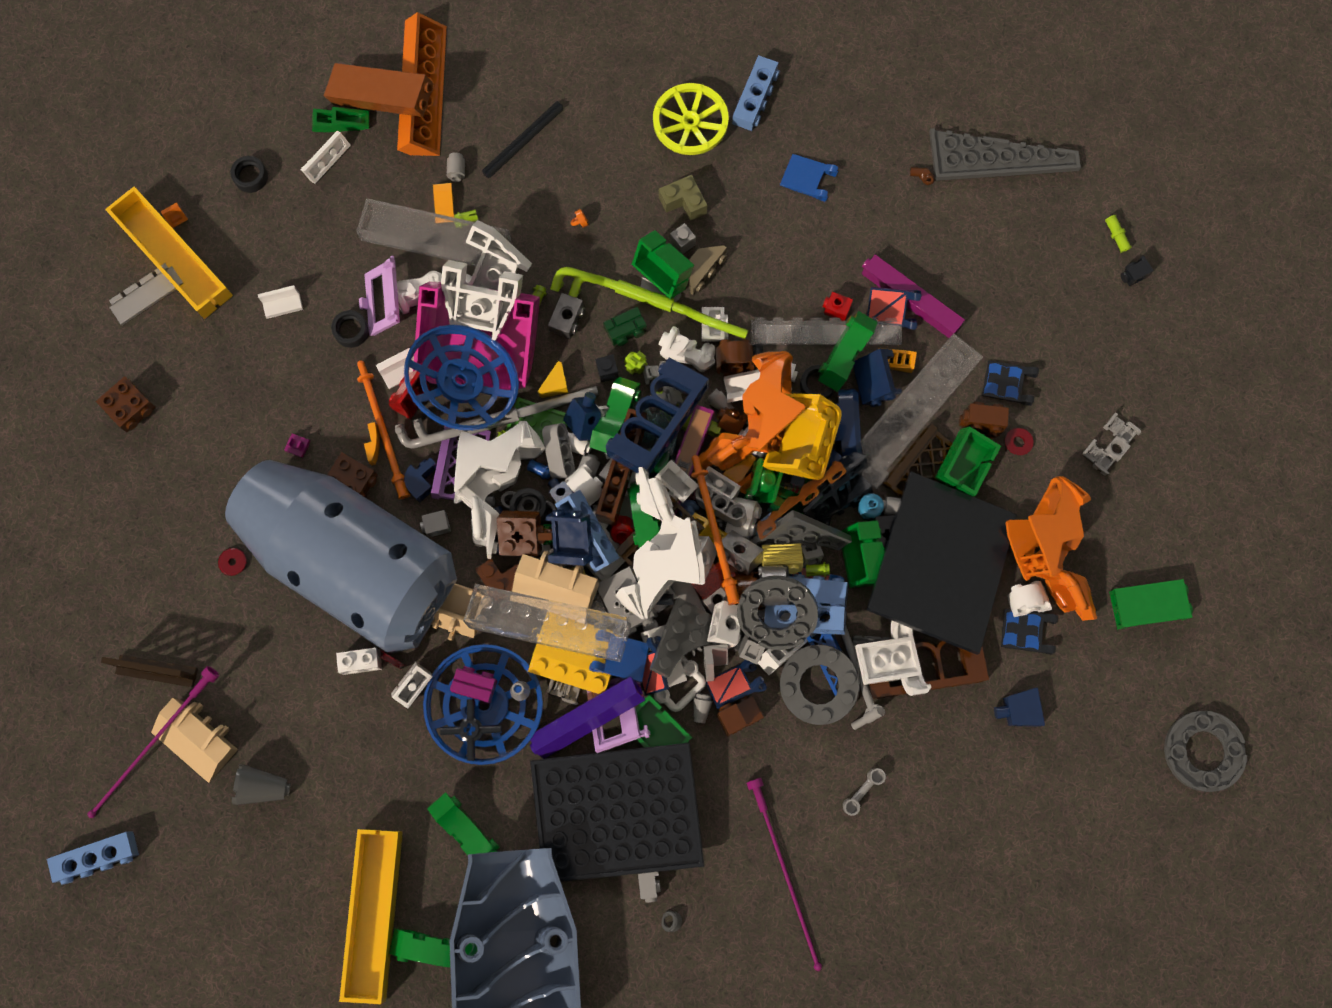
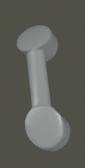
[843,768,886,816]

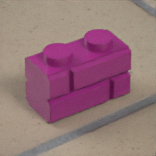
[450,666,497,703]

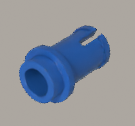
[527,459,551,479]

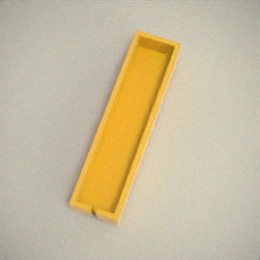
[105,187,233,319]
[339,829,403,1004]

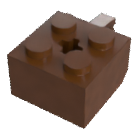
[497,511,553,556]

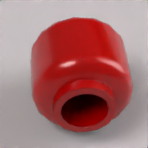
[610,516,635,544]

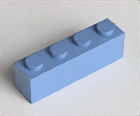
[789,574,848,609]

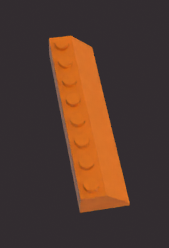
[397,12,447,156]

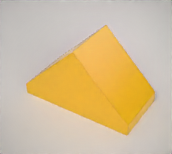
[538,361,568,398]

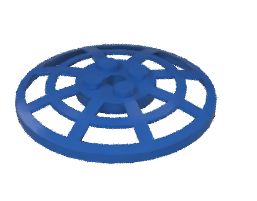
[404,325,519,431]
[423,644,543,765]

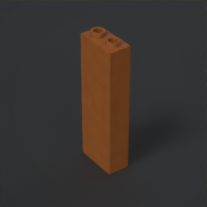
[324,63,434,117]

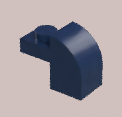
[404,458,437,503]

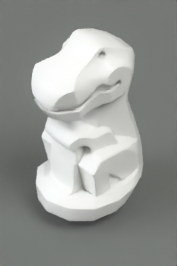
[397,271,442,314]
[658,326,715,372]

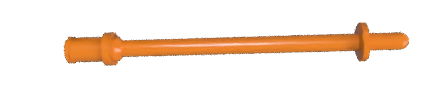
[357,360,411,500]
[691,455,740,605]

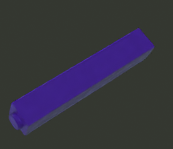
[529,676,645,759]

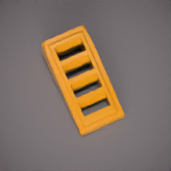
[878,348,917,373]

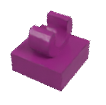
[284,433,310,458]

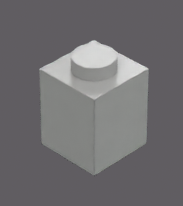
[670,223,696,254]

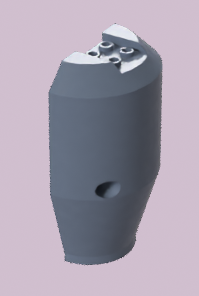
[449,848,581,1008]

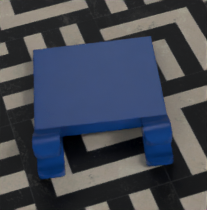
[780,154,838,202]
[589,630,649,682]

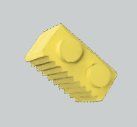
[762,543,803,574]

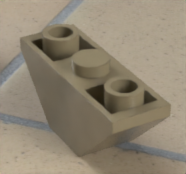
[689,245,727,295]

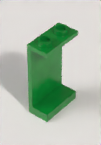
[1109,579,1193,630]

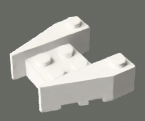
[465,220,532,290]
[441,260,523,342]

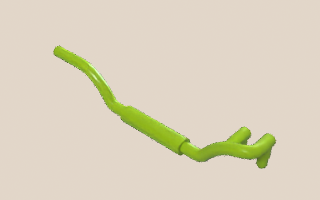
[550,267,748,339]

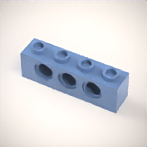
[732,55,780,131]
[555,490,620,573]
[764,602,846,635]
[47,831,139,885]

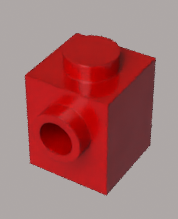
[822,292,853,322]

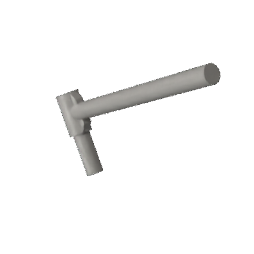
[841,626,885,730]

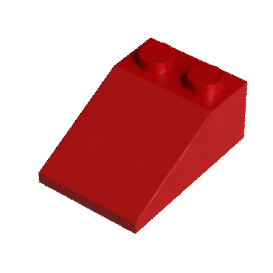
[389,371,431,420]

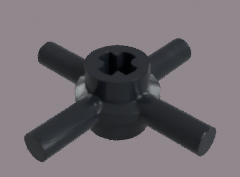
[440,699,502,761]

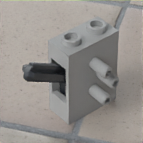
[598,566,675,636]

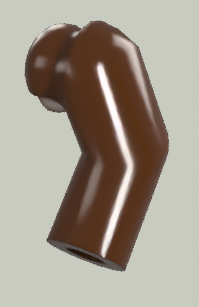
[910,167,935,185]

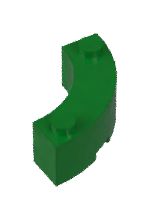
[818,311,878,392]
[589,377,641,453]
[627,477,661,548]
[427,792,500,856]
[389,928,473,968]

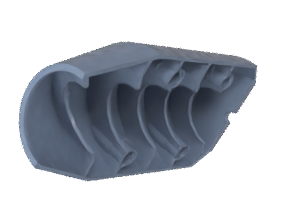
[225,460,457,653]

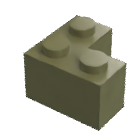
[659,175,707,221]

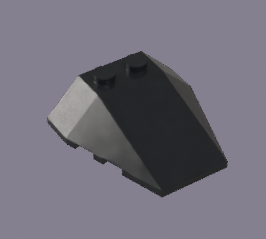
[803,452,873,523]

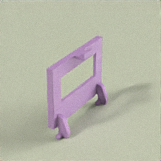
[359,256,400,336]
[587,677,651,753]

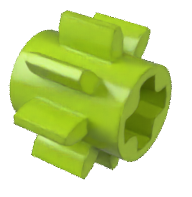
[624,351,648,375]

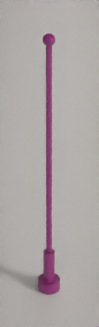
[87,666,220,818]
[746,778,822,971]

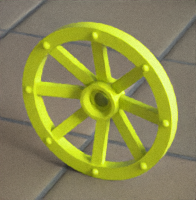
[653,83,729,155]

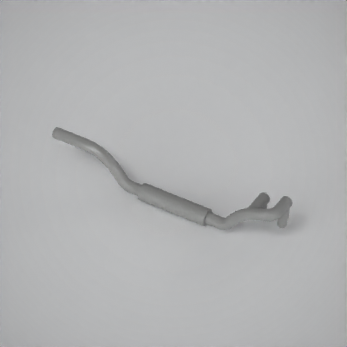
[395,386,599,449]

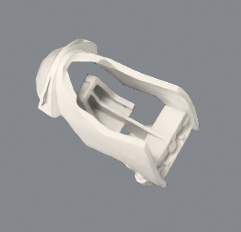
[454,421,545,559]
[616,467,705,620]

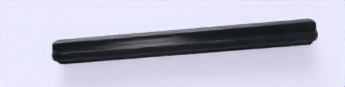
[482,101,563,178]

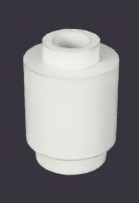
[568,432,591,456]

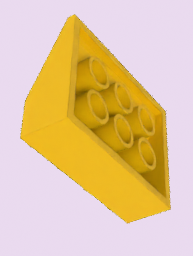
[528,612,624,694]

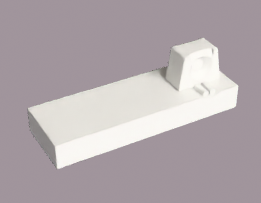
[301,131,351,184]

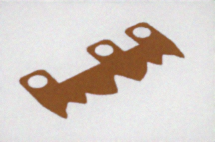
[757,461,846,540]

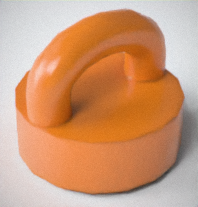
[570,209,589,228]

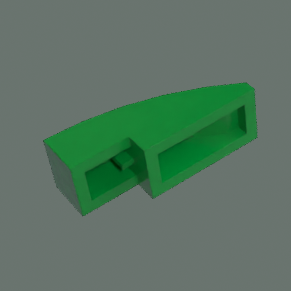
[312,107,369,132]

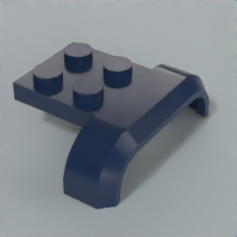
[834,388,862,457]

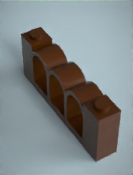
[868,641,989,699]

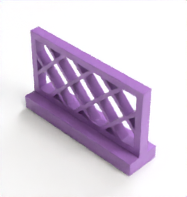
[431,426,491,502]

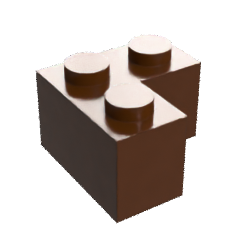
[475,558,519,604]
[717,696,764,737]

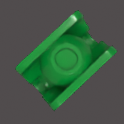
[744,458,783,504]

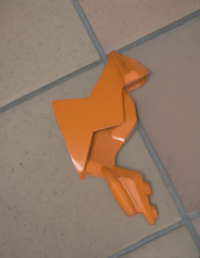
[699,351,806,471]
[1006,476,1097,621]

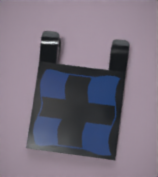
[982,360,1039,406]
[1001,609,1059,655]

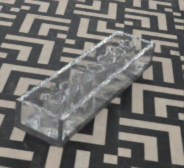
[861,334,983,473]

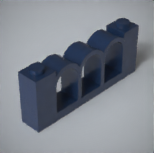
[606,357,709,477]

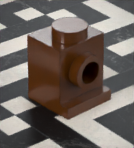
[716,407,747,435]

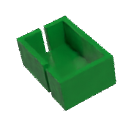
[631,230,694,300]
[935,426,1001,496]
[842,521,885,588]
[636,695,693,747]

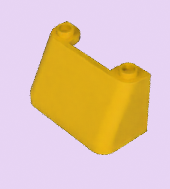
[763,394,842,480]

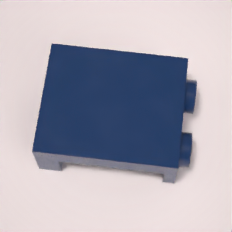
[853,348,902,407]
[546,509,593,566]

